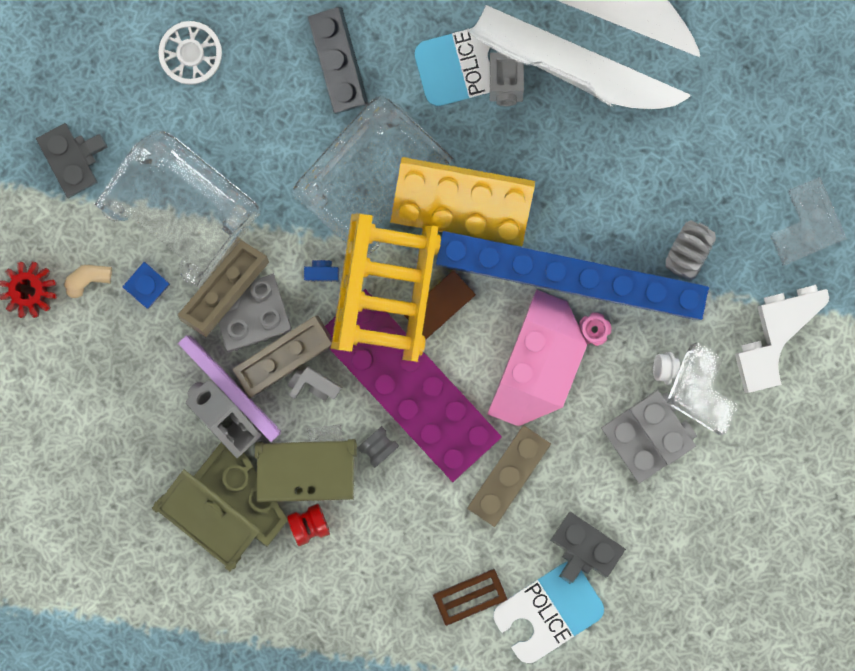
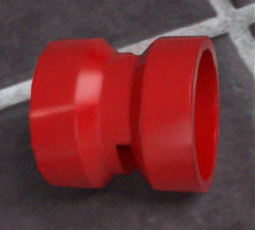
[287,503,331,547]

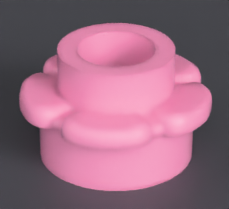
[579,312,611,346]

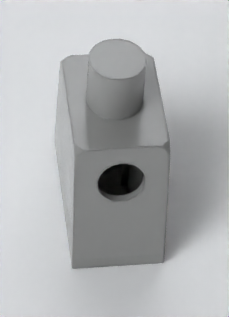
[186,380,262,458]

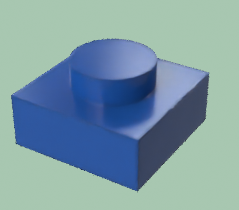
[304,260,339,282]
[122,262,170,309]

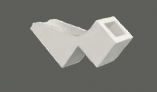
[735,285,829,393]

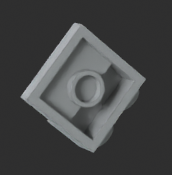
[601,390,697,484]

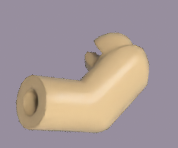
[64,265,112,298]

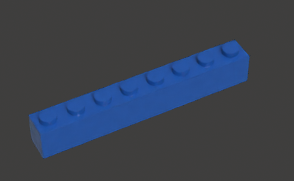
[436,231,709,321]

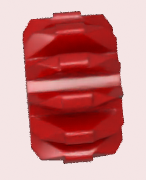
[0,262,57,318]

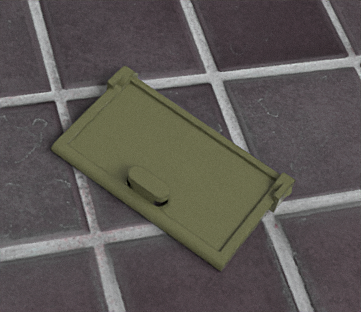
[255,439,357,502]
[152,469,261,572]

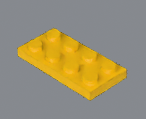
[390,157,535,246]

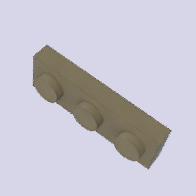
[178,240,269,337]
[232,316,332,398]
[467,425,551,527]

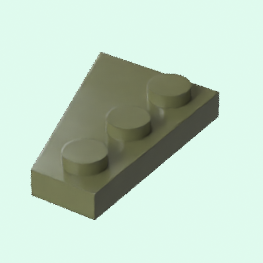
[194,442,288,547]

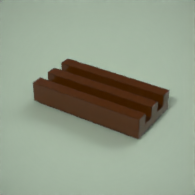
[433,568,508,626]

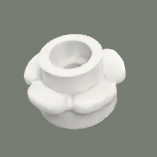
[653,352,680,385]

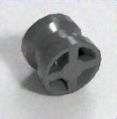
[357,426,399,468]

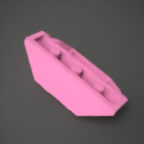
[487,289,587,426]

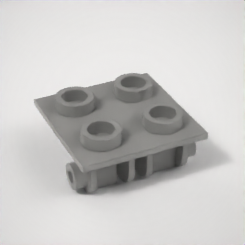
[219,273,292,352]

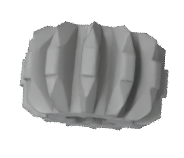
[666,220,716,280]

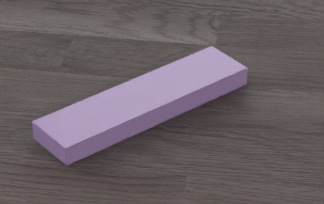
[178,335,281,442]

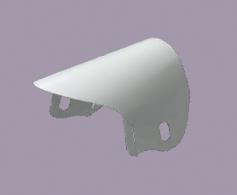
[468,0,700,109]

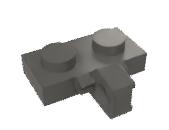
[36,123,108,198]
[550,512,626,584]

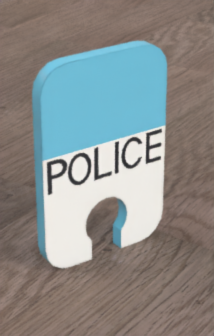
[415,28,491,106]
[493,562,604,663]

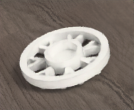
[159,21,222,85]

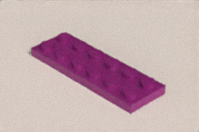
[325,289,502,482]

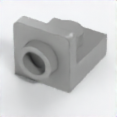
[489,53,524,106]
[288,366,343,401]

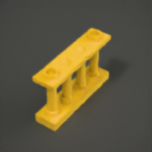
[331,213,441,362]

